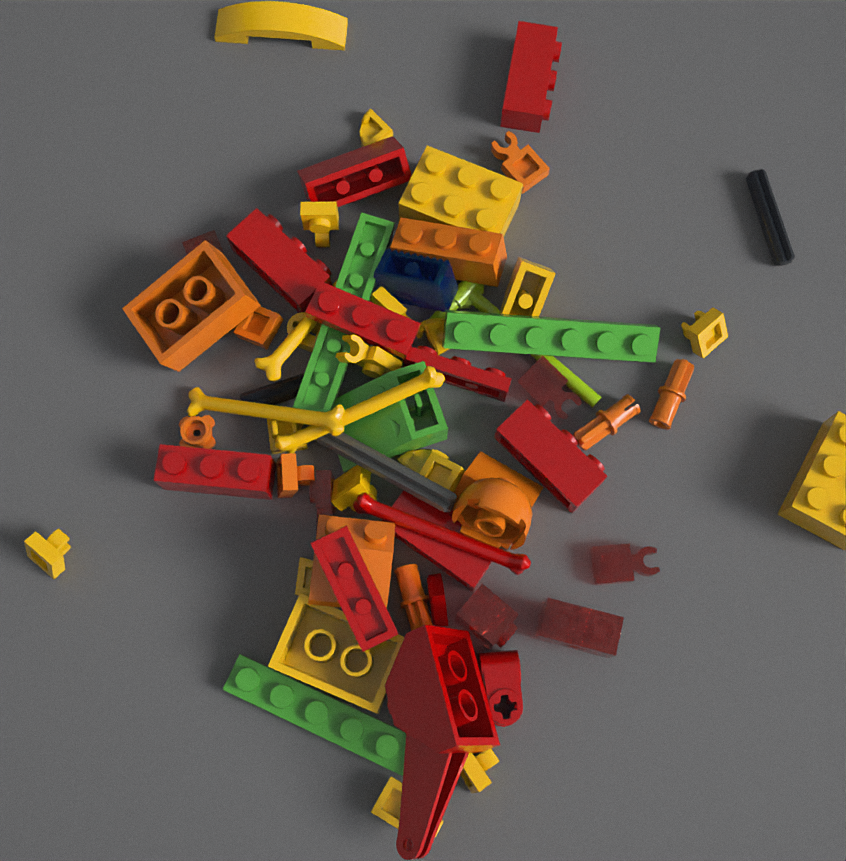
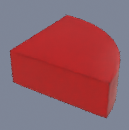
[427,573,448,627]

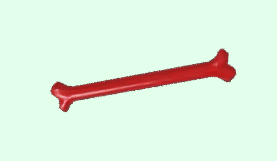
[353,492,531,575]

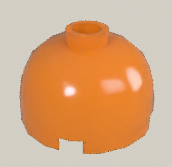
[452,477,533,550]

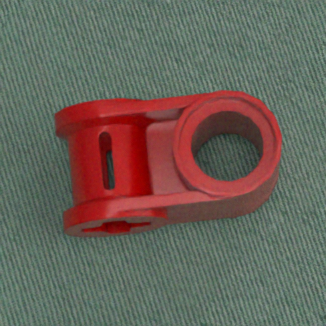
[479,650,523,727]

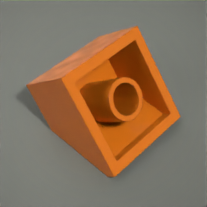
[308,515,395,608]

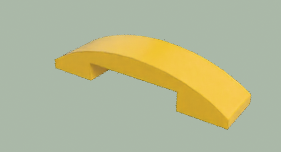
[214,1,348,51]

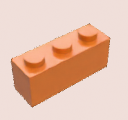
[390,217,507,287]

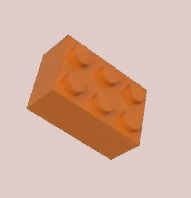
[122,240,261,372]

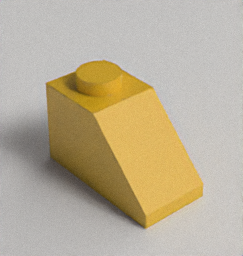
[500,257,556,317]

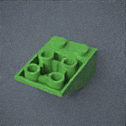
[333,361,448,473]

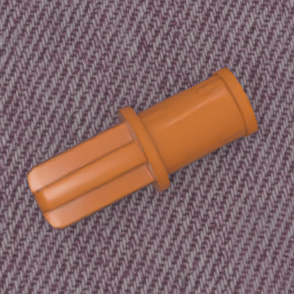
[649,359,694,430]
[573,394,640,450]
[394,564,433,631]

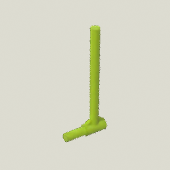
[429,281,602,408]

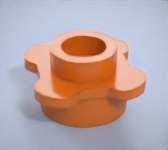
[179,415,216,449]

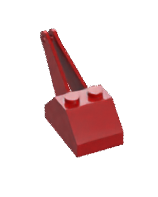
[385,625,500,860]

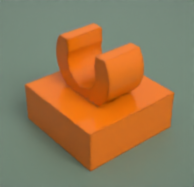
[276,454,315,498]

